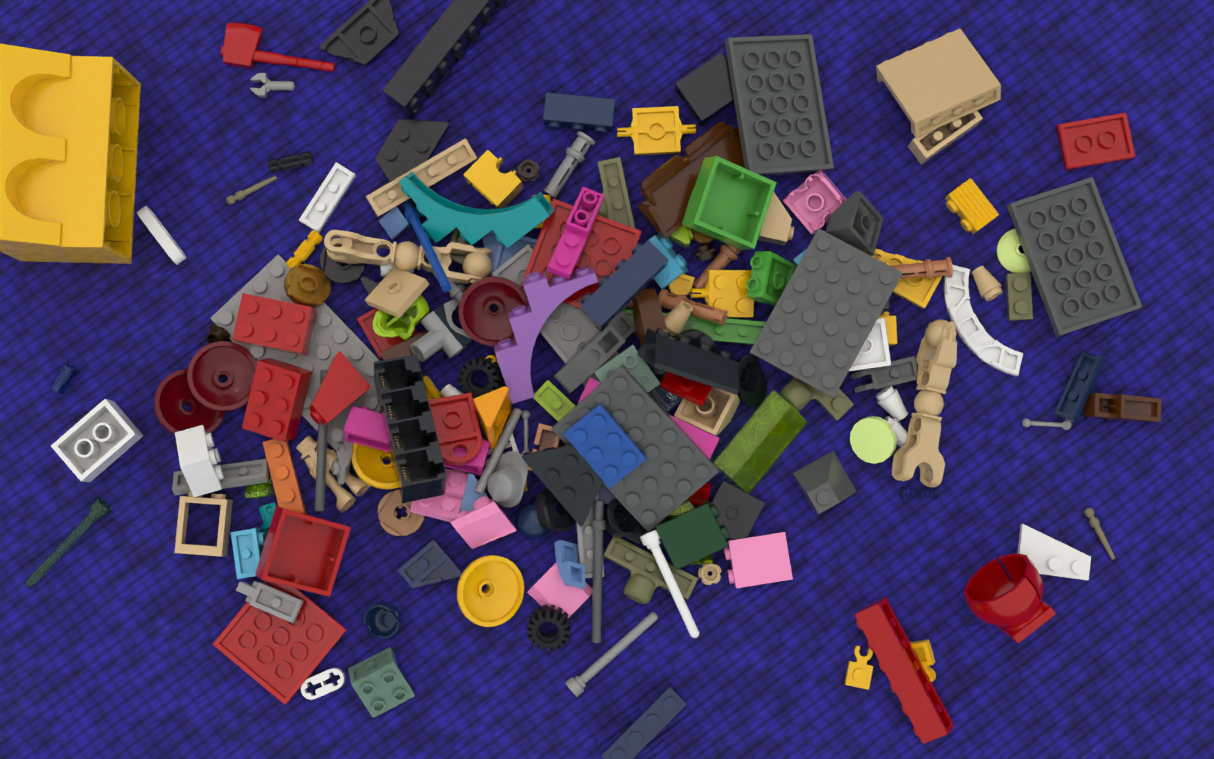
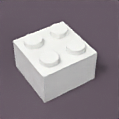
[175,425,224,497]

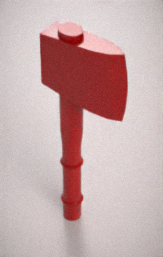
[220,23,336,72]

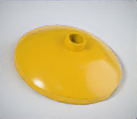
[351,443,398,489]
[457,555,524,627]

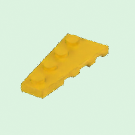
[872,249,942,309]

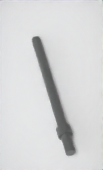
[314,370,328,512]
[591,500,606,643]

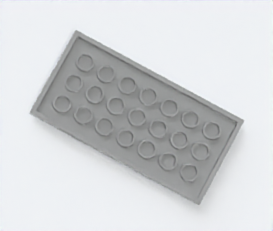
[210,255,381,451]

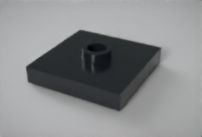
[710,481,765,540]

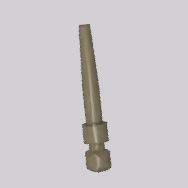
[226,175,277,205]
[1084,508,1115,560]

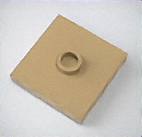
[365,267,429,318]

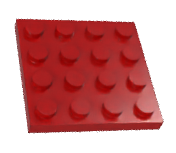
[520,199,642,310]
[212,581,348,705]

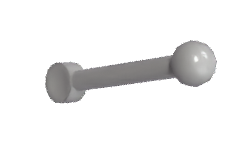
[521,410,531,455]
[1022,418,1071,430]

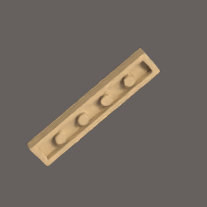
[365,138,477,217]

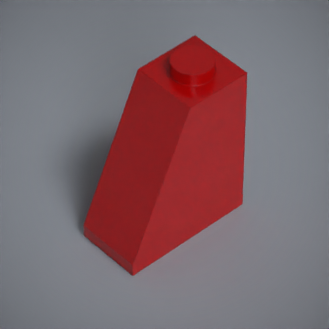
[309,351,371,427]

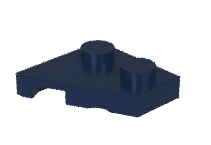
[397,539,463,589]

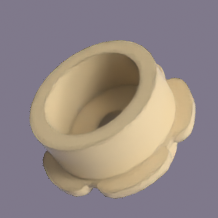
[698,562,721,585]

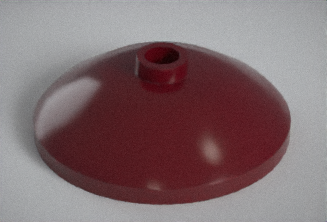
[459,276,529,346]
[187,341,257,411]
[154,369,225,435]

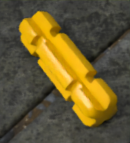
[286,230,323,269]

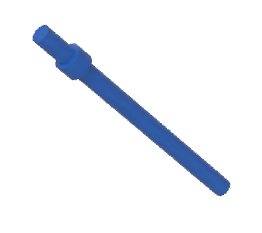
[402,199,452,292]

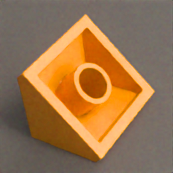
[473,386,512,449]

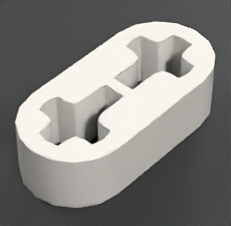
[301,667,346,700]

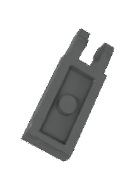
[851,356,918,393]

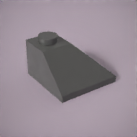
[826,190,884,256]
[792,451,857,515]

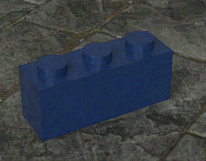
[543,92,615,134]

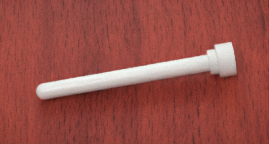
[640,529,699,638]

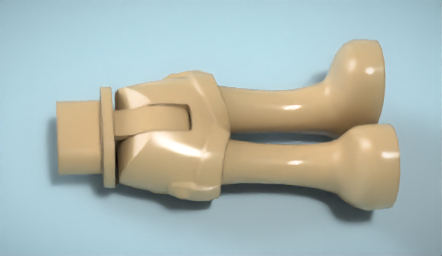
[296,435,371,513]

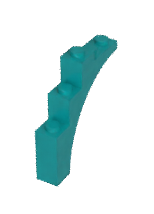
[399,171,555,248]

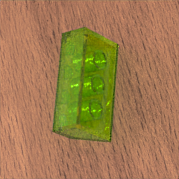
[713,390,807,494]

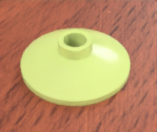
[997,229,1031,273]

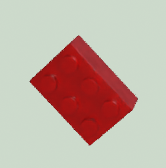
[232,293,317,356]
[242,358,312,442]

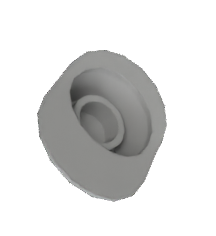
[487,451,528,508]

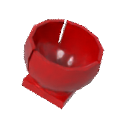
[964,553,1056,644]

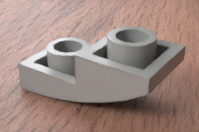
[332,434,353,485]

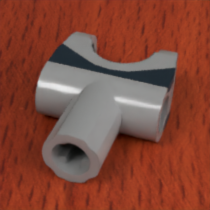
[410,299,473,362]

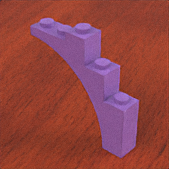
[494,266,598,404]

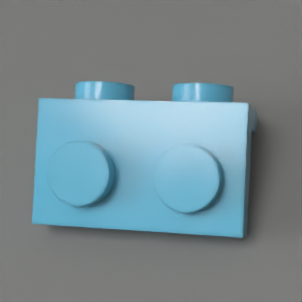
[649,235,689,289]
[231,528,266,579]

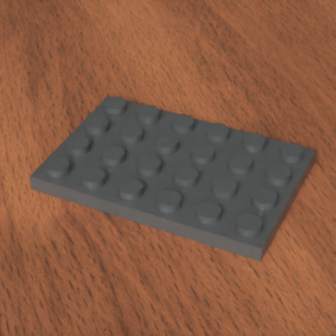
[725,34,834,176]
[1007,177,1142,337]
[750,228,903,399]
[551,365,719,532]

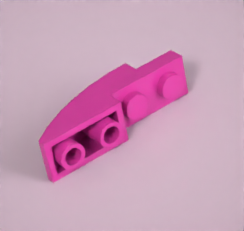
[547,187,605,279]

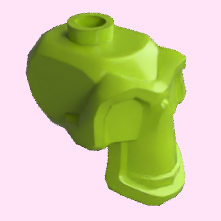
[373,295,430,341]

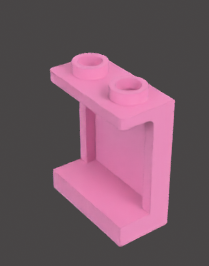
[724,532,793,588]

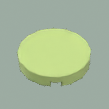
[850,416,897,464]

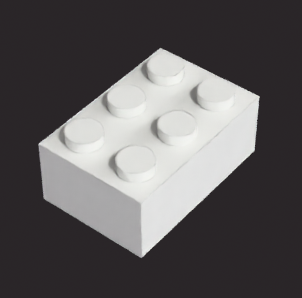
[51,399,143,482]

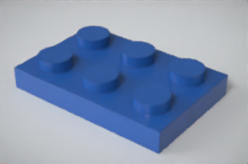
[563,403,647,489]

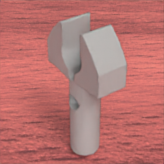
[250,73,295,98]

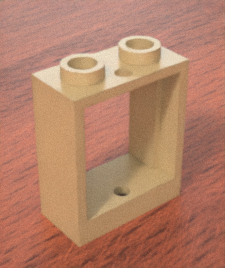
[174,492,233,557]

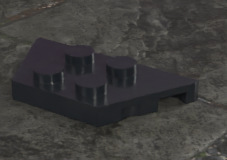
[319,0,400,67]
[375,119,450,182]
[522,443,603,527]

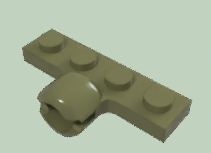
[597,157,638,245]
[780,377,854,421]
[603,537,698,604]

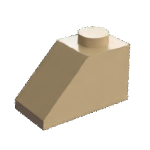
[758,192,795,246]

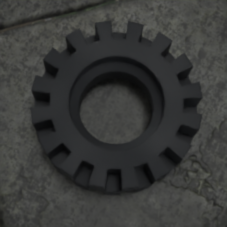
[458,356,504,399]
[527,605,571,652]

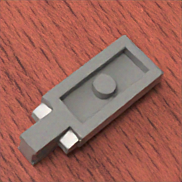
[236,581,304,623]

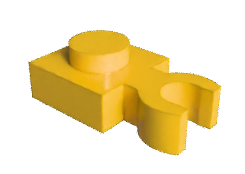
[910,639,936,682]
[844,645,873,690]

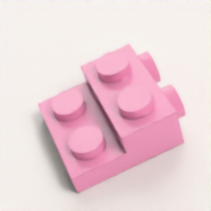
[410,468,468,522]

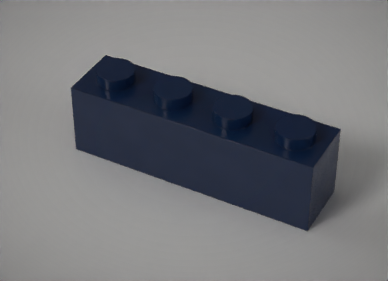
[580,240,668,330]
[601,685,687,759]

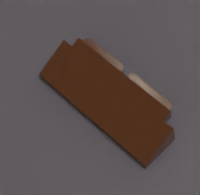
[637,122,745,239]

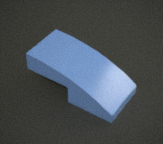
[555,540,585,589]

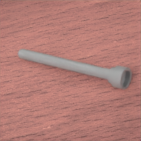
[565,612,658,697]

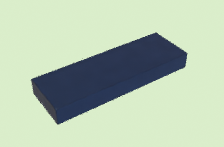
[1053,351,1105,423]

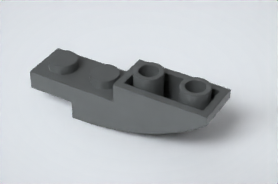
[554,311,635,393]

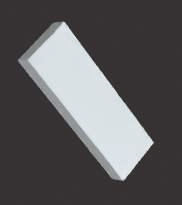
[299,162,356,234]

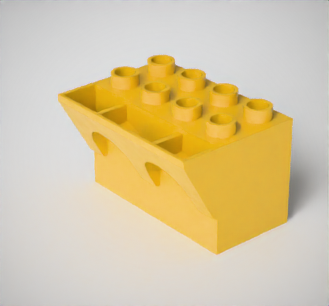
[0,44,141,264]

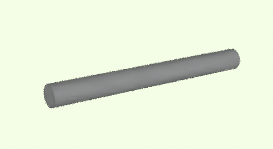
[474,408,522,495]

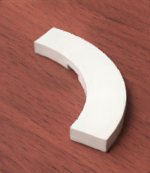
[944,265,1023,377]

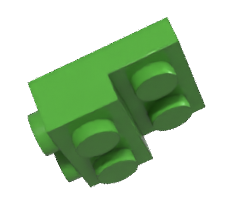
[746,251,796,307]

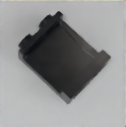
[675,53,734,126]

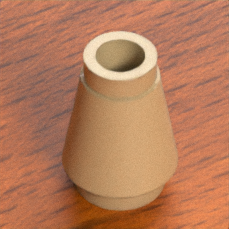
[971,266,1003,302]
[664,301,693,336]

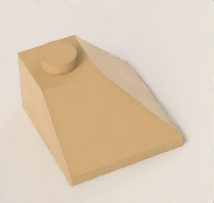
[674,387,741,436]

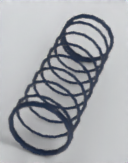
[900,486,938,499]

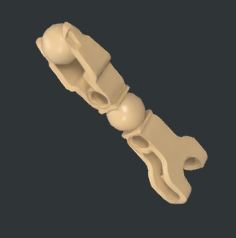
[324,230,492,284]
[892,319,957,488]

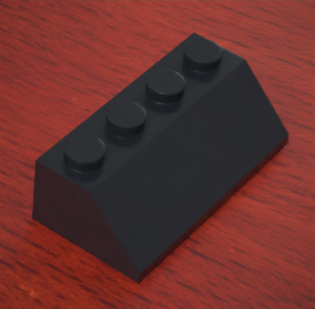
[637,327,739,395]

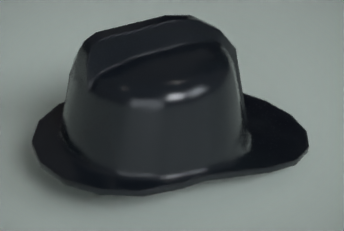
[736,355,767,407]
[604,498,653,544]

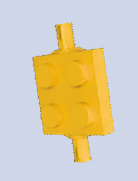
[617,106,696,156]
[690,270,755,317]

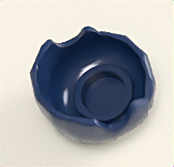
[516,503,551,538]
[363,602,402,639]

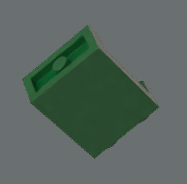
[656,499,730,570]

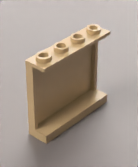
[876,29,1001,138]

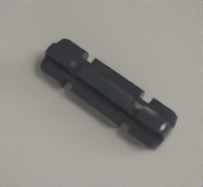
[268,151,314,173]

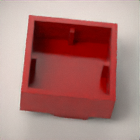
[255,506,351,597]

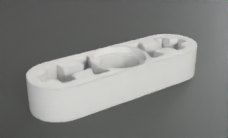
[137,205,187,265]

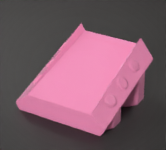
[783,170,847,235]
[450,496,517,549]
[527,562,593,618]

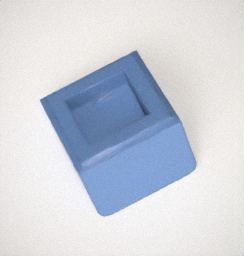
[379,206,411,240]

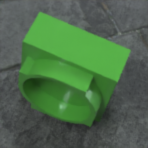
[682,156,777,250]

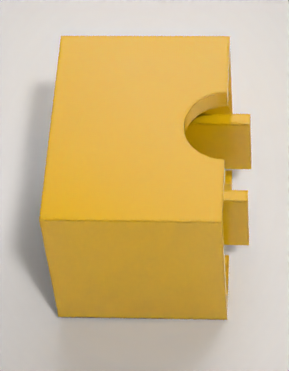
[463,150,524,209]

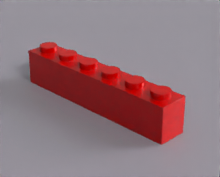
[854,597,954,744]

